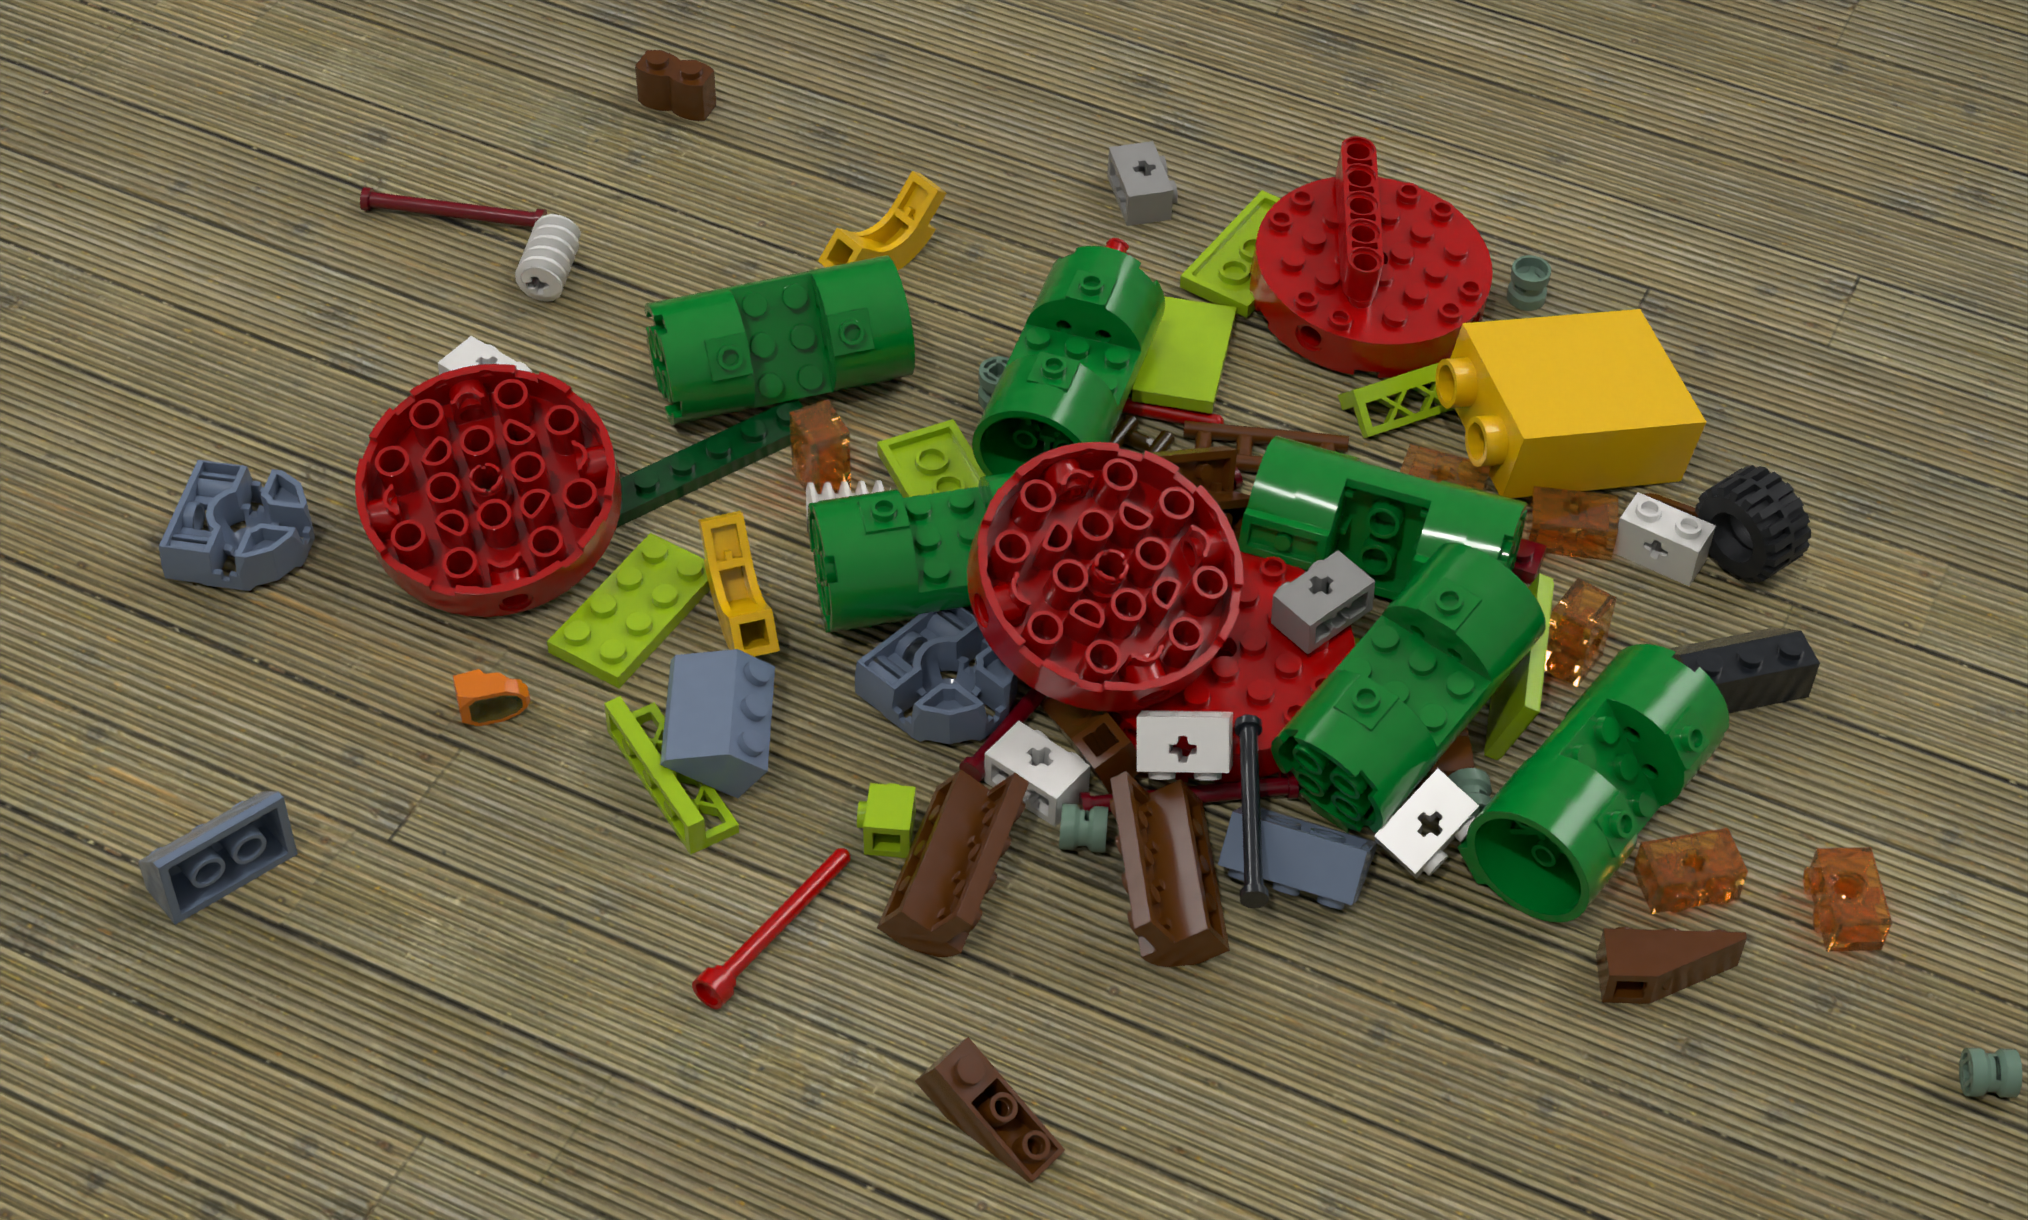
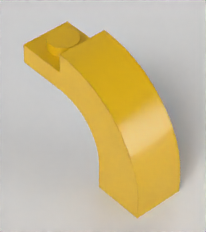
[818,171,947,271]
[698,511,780,657]

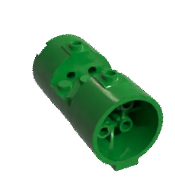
[972,246,1165,476]
[645,255,915,425]
[1238,436,1527,600]
[808,472,1015,633]
[1271,543,1546,833]
[1457,644,1729,922]

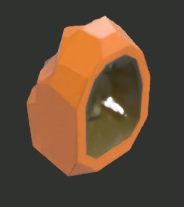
[453,669,531,726]

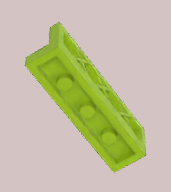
[1338,363,1455,438]
[604,696,739,855]

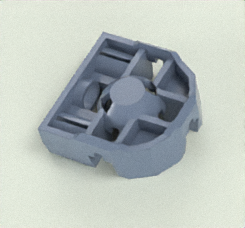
[159,460,315,591]
[854,608,1018,744]

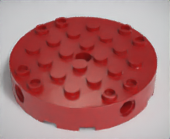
[1250,177,1493,378]
[355,364,622,617]
[967,442,1244,712]
[1107,551,1355,784]

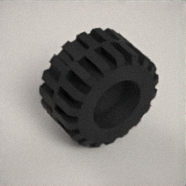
[1695,465,1811,583]

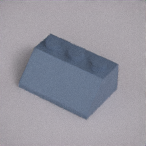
[660,649,775,798]
[138,791,298,925]
[1218,806,1378,909]

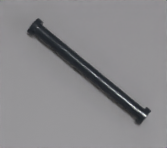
[1234,715,1269,909]

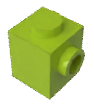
[857,783,916,858]

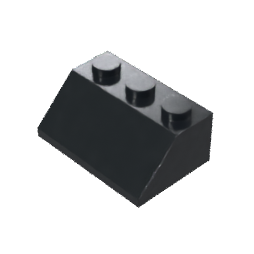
[1668,627,1820,713]

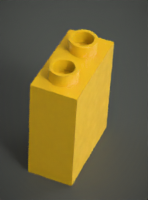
[1435,309,1706,498]

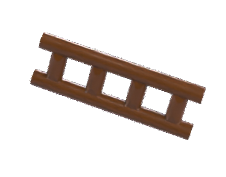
[1182,421,1349,473]

